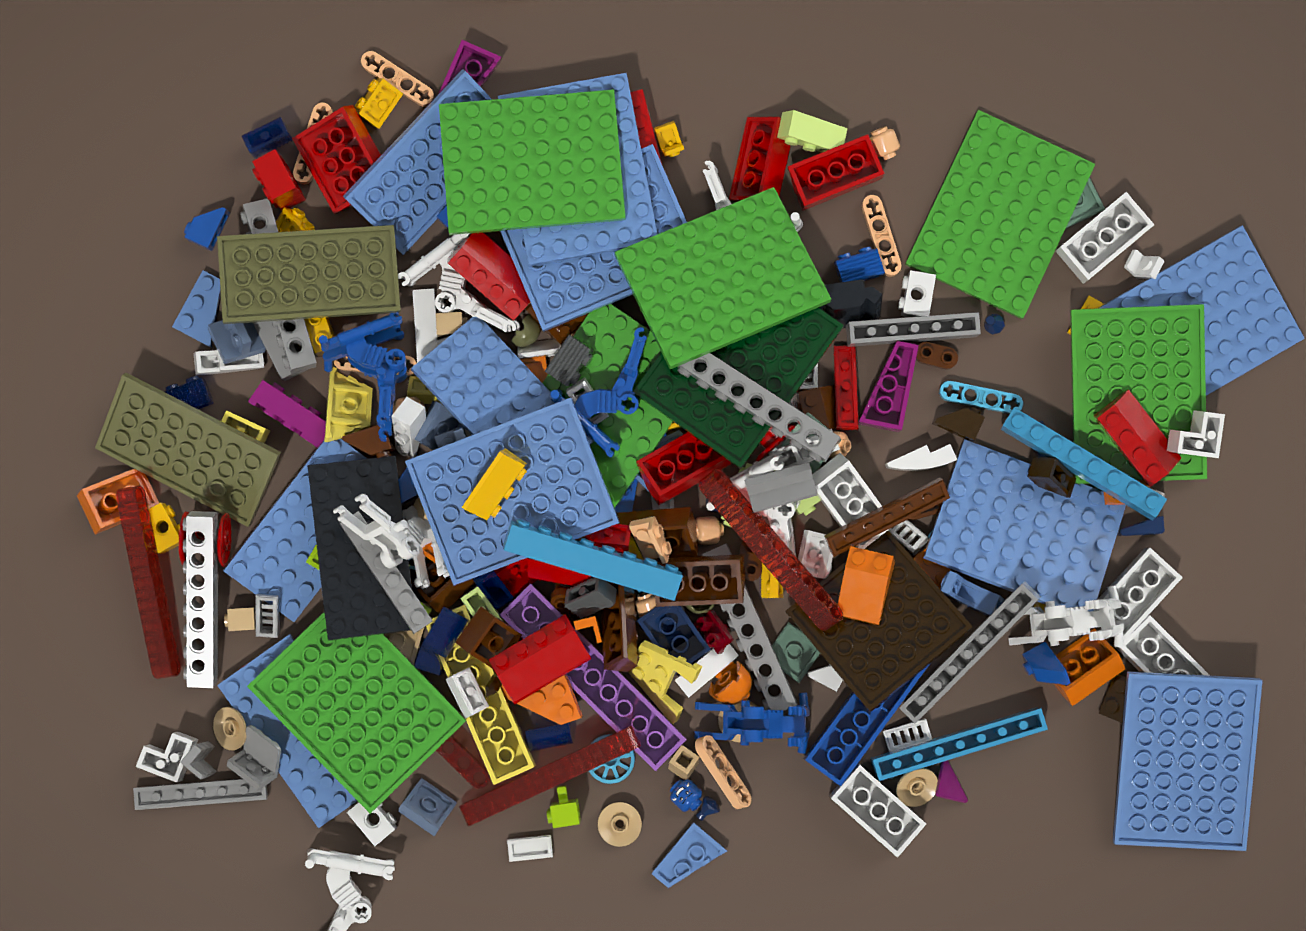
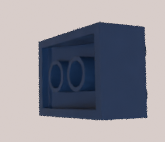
[637,606,711,675]

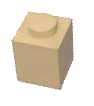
[436,312,468,338]
[224,608,256,631]
[668,745,700,780]

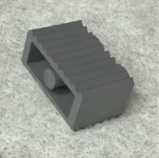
[545,335,594,386]
[565,577,617,619]

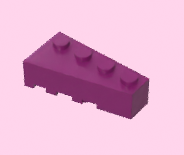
[438,40,502,95]
[858,341,919,432]
[248,380,326,448]

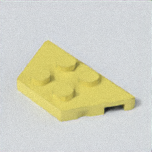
[324,367,373,442]

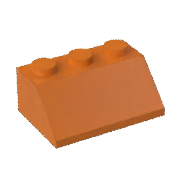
[1054,628,1126,706]

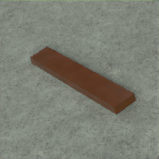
[824,477,950,557]

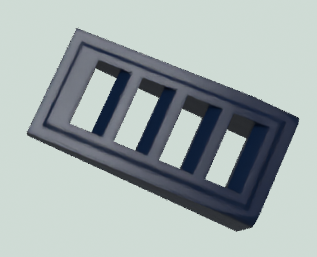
[1117,516,1165,536]

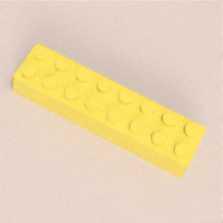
[426,605,536,785]

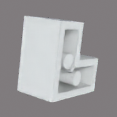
[1167,410,1225,458]
[136,732,198,782]

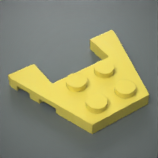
[629,640,702,724]

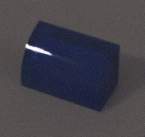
[472,570,514,610]
[422,607,469,658]
[414,645,444,675]
[525,722,573,752]

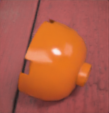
[709,661,752,705]

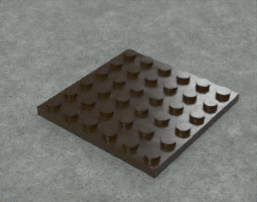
[785,531,973,713]

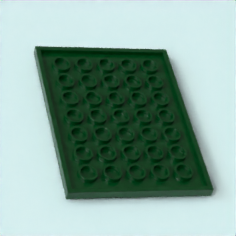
[633,308,844,469]

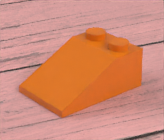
[77,469,159,535]
[836,546,895,625]

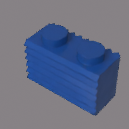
[834,247,885,283]

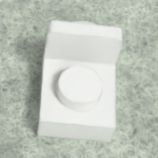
[1124,250,1164,279]

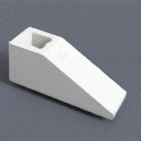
[392,397,426,458]

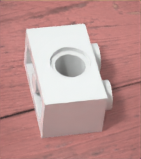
[898,270,936,317]
[347,803,397,846]

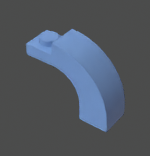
[940,571,1005,616]

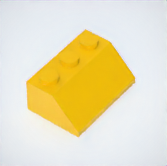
[462,448,527,520]

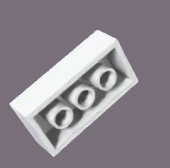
[1056,192,1154,284]
[812,453,889,549]
[1094,548,1183,642]
[1115,615,1210,676]
[829,764,926,858]

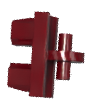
[694,610,734,654]

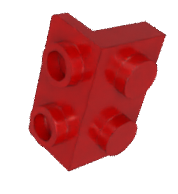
[489,558,538,600]

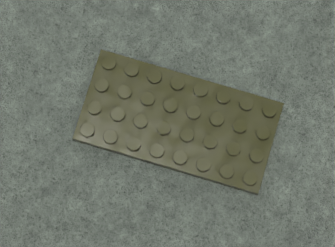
[217,225,401,324]
[95,373,281,527]

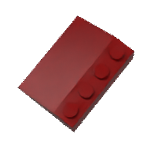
[292,105,381,214]

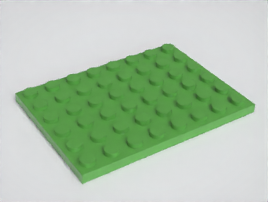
[439,90,626,235]
[905,110,1095,319]
[614,187,831,369]
[543,304,673,509]
[1070,304,1207,484]
[247,613,466,814]

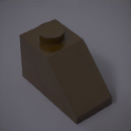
[932,407,985,442]
[1027,457,1077,498]

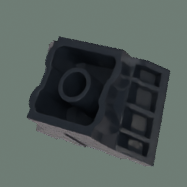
[818,279,882,328]

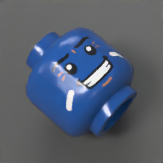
[670,779,702,812]

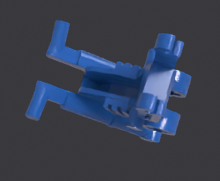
[319,312,407,442]
[550,327,647,457]
[694,693,810,754]

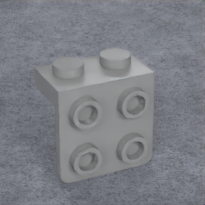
[227,725,281,791]

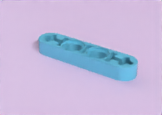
[939,381,1023,414]

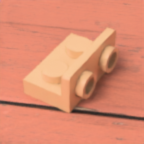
[629,516,672,564]

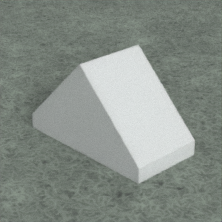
[807,665,843,692]

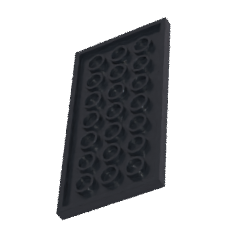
[307,456,412,641]

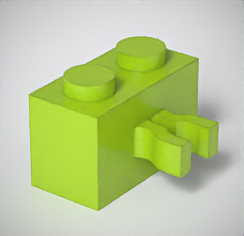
[547,785,581,828]

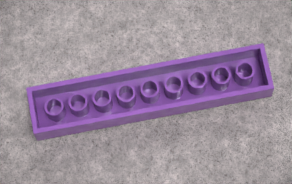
[500,584,686,771]

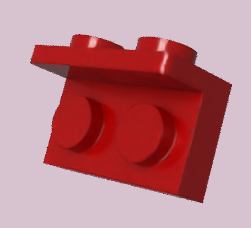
[585,524,632,554]

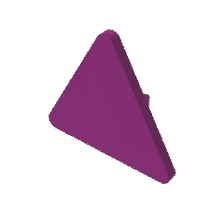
[935,760,968,803]

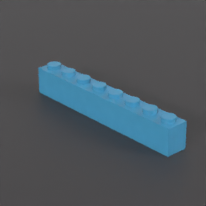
[1001,407,1167,520]
[503,519,683,601]
[870,707,1048,781]

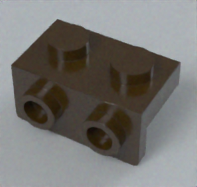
[1099,674,1127,724]

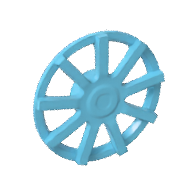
[586,734,635,784]

